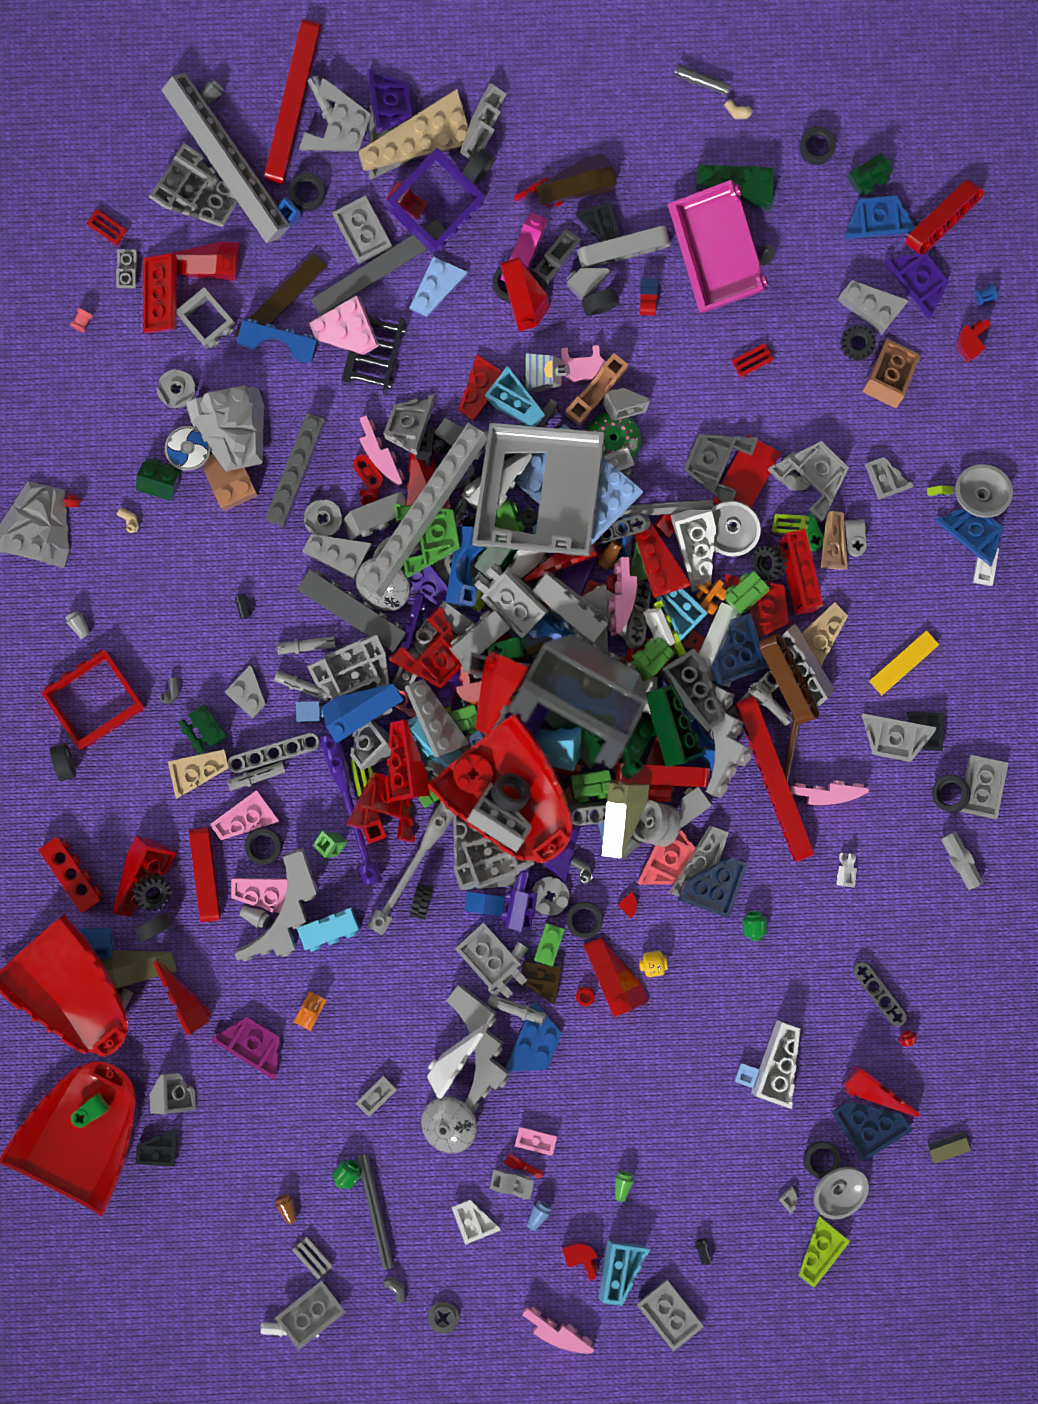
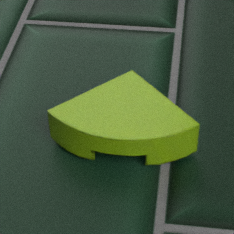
[927,486,954,496]

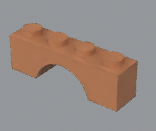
[565,353,629,427]

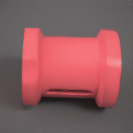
[69,308,93,333]

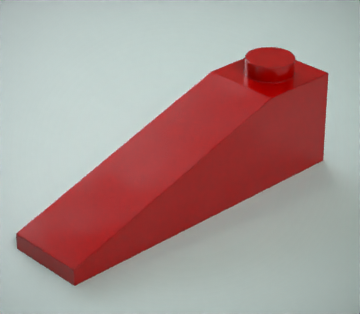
[174,241,240,281]
[500,257,550,332]
[385,720,430,802]
[113,836,177,917]
[584,938,648,1017]

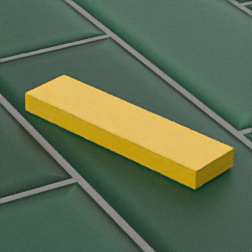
[869,630,939,696]

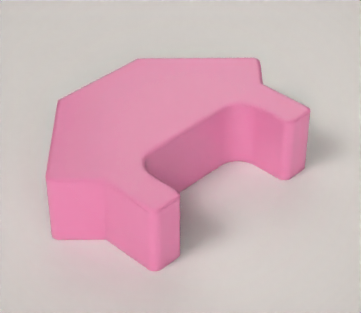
[561,345,606,383]

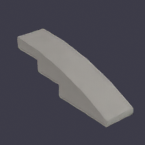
[460,84,507,160]

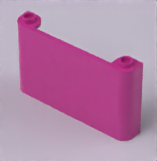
[668,180,769,313]

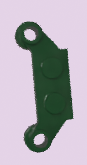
[621,720,657,779]

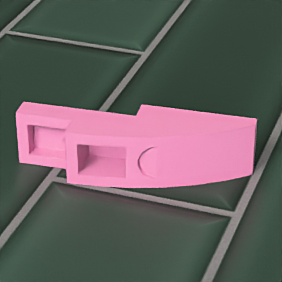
[359,416,404,487]
[608,557,637,636]
[789,780,869,805]
[522,1305,594,1353]

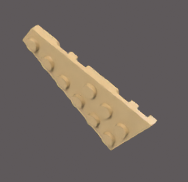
[358,89,468,171]

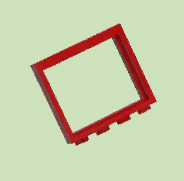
[778,529,823,616]
[41,650,146,751]

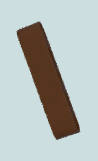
[759,634,819,725]

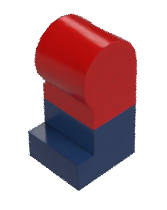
[639,278,658,316]

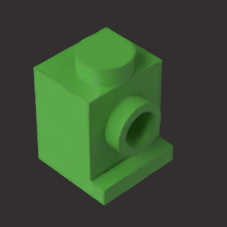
[312,830,348,858]

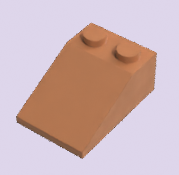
[862,339,921,408]
[202,454,258,512]

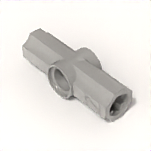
[941,831,984,890]

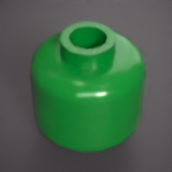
[742,911,768,941]
[332,1159,361,1189]

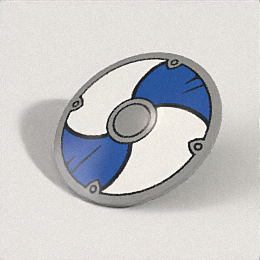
[165,426,211,471]

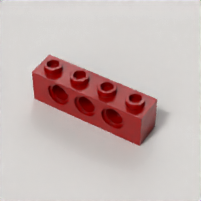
[38,836,103,913]

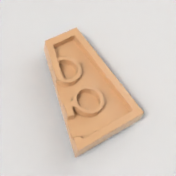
[821,511,848,570]

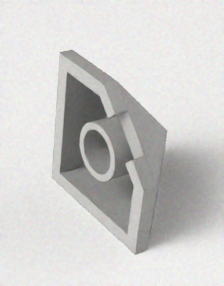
[350,720,391,770]
[150,1073,196,1114]

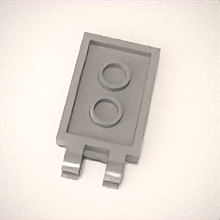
[475,563,548,638]
[455,923,527,998]

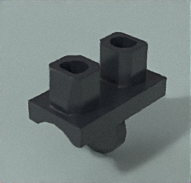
[415,427,447,466]

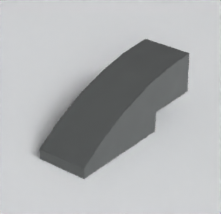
[531,229,581,289]

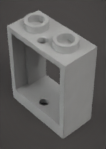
[177,287,236,350]

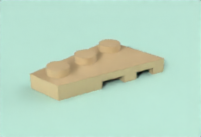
[801,602,848,666]
[168,749,228,799]

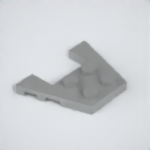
[299,79,371,152]
[768,441,849,522]

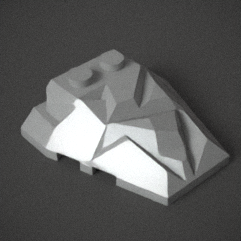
[149,143,238,227]
[186,385,264,472]
[0,481,70,568]
[307,634,393,720]
[453,813,534,890]

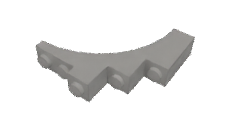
[706,682,753,798]
[234,848,318,961]
[446,984,510,1113]

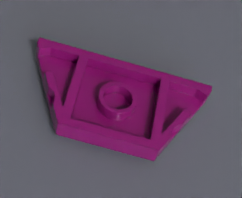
[211,1016,280,1080]

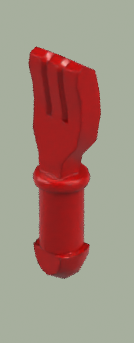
[514,177,549,201]
[504,1153,544,1178]

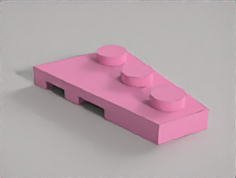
[210,790,280,840]
[231,878,287,913]

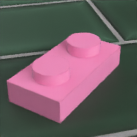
[515,1126,557,1156]

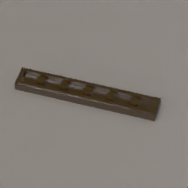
[234,253,327,338]

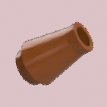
[597,540,622,570]
[275,1193,298,1224]

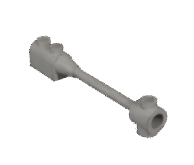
[366,802,453,935]

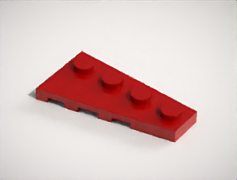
[634,522,691,598]

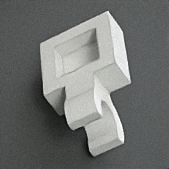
[837,853,857,888]

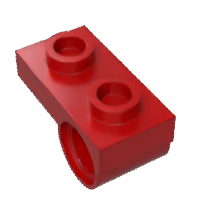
[386,182,428,220]

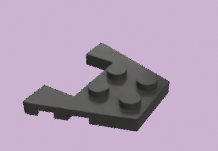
[684,434,758,502]

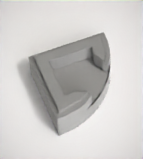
[777,1186,797,1214]

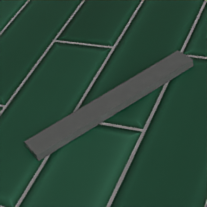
[311,219,446,316]

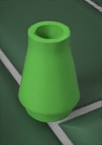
[614,1171,634,1202]

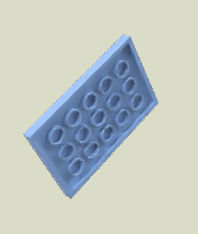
[514,424,643,545]

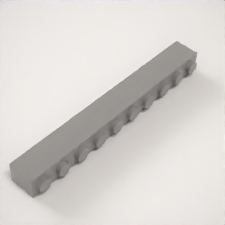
[162,73,290,243]
[360,423,487,598]

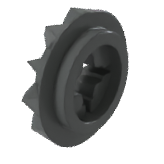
[428,1302,459,1334]

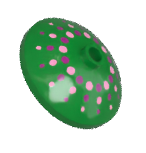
[586,412,641,460]

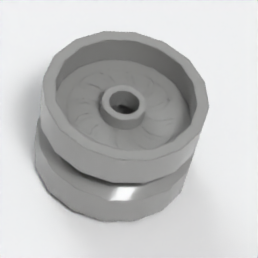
[633,800,681,847]

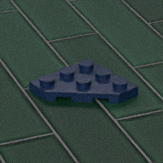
[711,613,768,686]
[678,857,747,918]
[831,1101,912,1162]

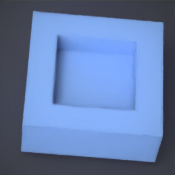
[734,1063,759,1088]

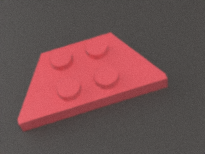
[637,829,696,885]

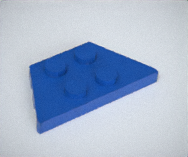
[844,196,916,240]
[936,509,1004,567]
[505,1002,562,1072]

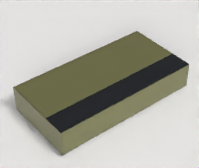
[927,1132,971,1164]

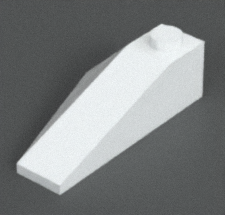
[461,453,532,511]
[671,510,716,592]
[485,550,547,605]
[699,602,739,687]
[427,1023,489,1099]

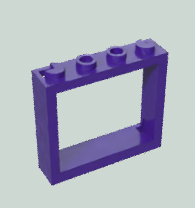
[383,148,486,253]

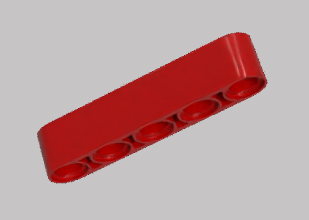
[905,180,984,255]
[616,763,710,787]
[189,827,221,923]

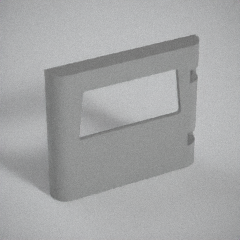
[472,423,604,556]

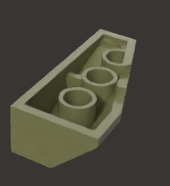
[602,780,649,858]
[100,950,177,988]

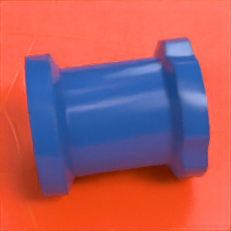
[974,284,998,306]

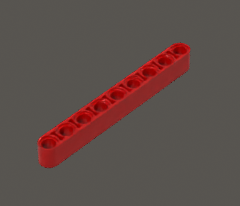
[264,19,321,184]
[735,696,814,863]

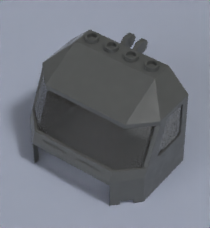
[508,633,648,768]

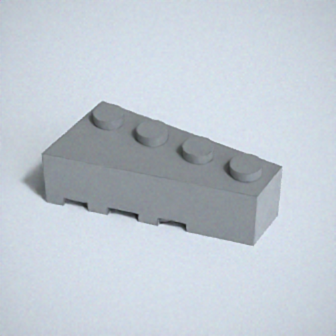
[532,571,608,642]
[781,623,835,708]

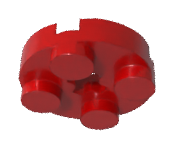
[453,753,493,793]

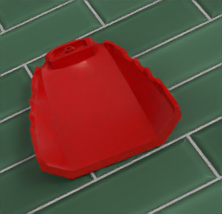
[427,714,572,863]
[0,914,128,1057]
[0,1062,136,1217]

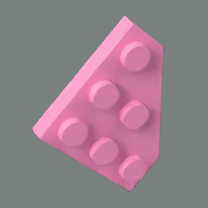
[309,295,379,355]

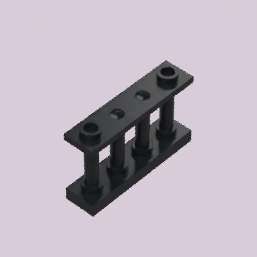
[341,309,407,395]

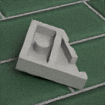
[865,457,914,500]
[225,666,266,718]

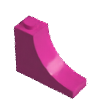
[501,212,548,281]

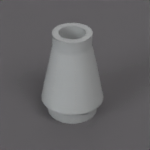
[65,610,91,639]
[239,906,270,929]

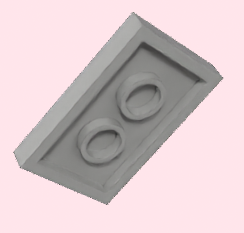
[332,196,392,264]
[959,755,1008,819]
[637,1279,704,1352]
[275,1281,345,1350]

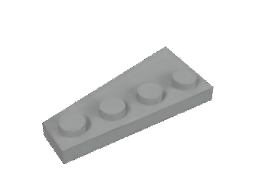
[405,679,470,758]
[669,826,729,897]

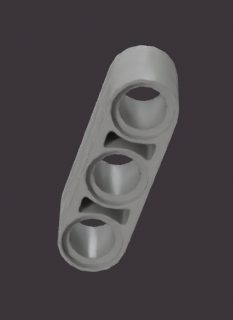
[568,801,607,825]

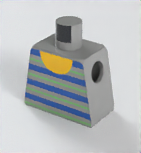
[526,354,570,393]

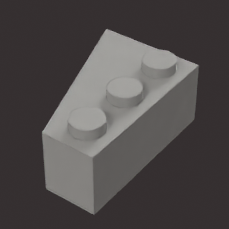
[838,280,909,335]
[342,492,405,541]
[303,534,372,580]
[449,611,510,664]
[467,783,532,852]

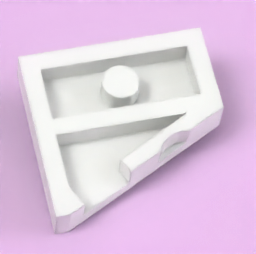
[452,1200,500,1244]

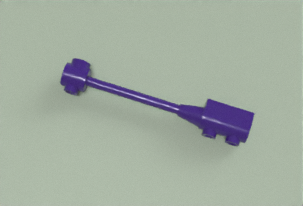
[320,735,382,886]
[502,867,537,932]

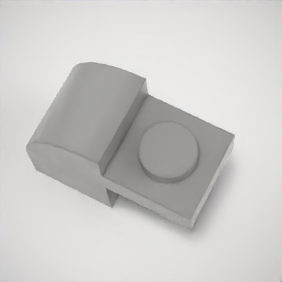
[490,1169,534,1200]

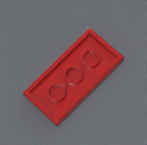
[143,253,177,334]
[712,435,781,508]

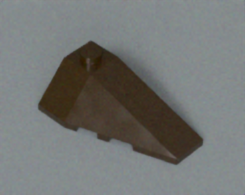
[536,154,617,206]

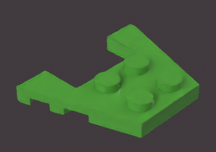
[394,504,460,577]

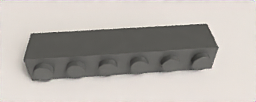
[265,413,326,529]
[297,570,405,653]

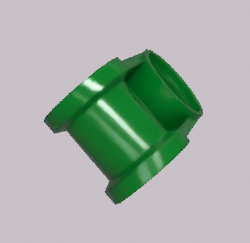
[794,513,824,552]
[487,637,525,660]
[71,1093,110,1127]

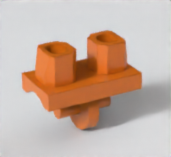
[695,580,727,615]
[294,991,327,1031]

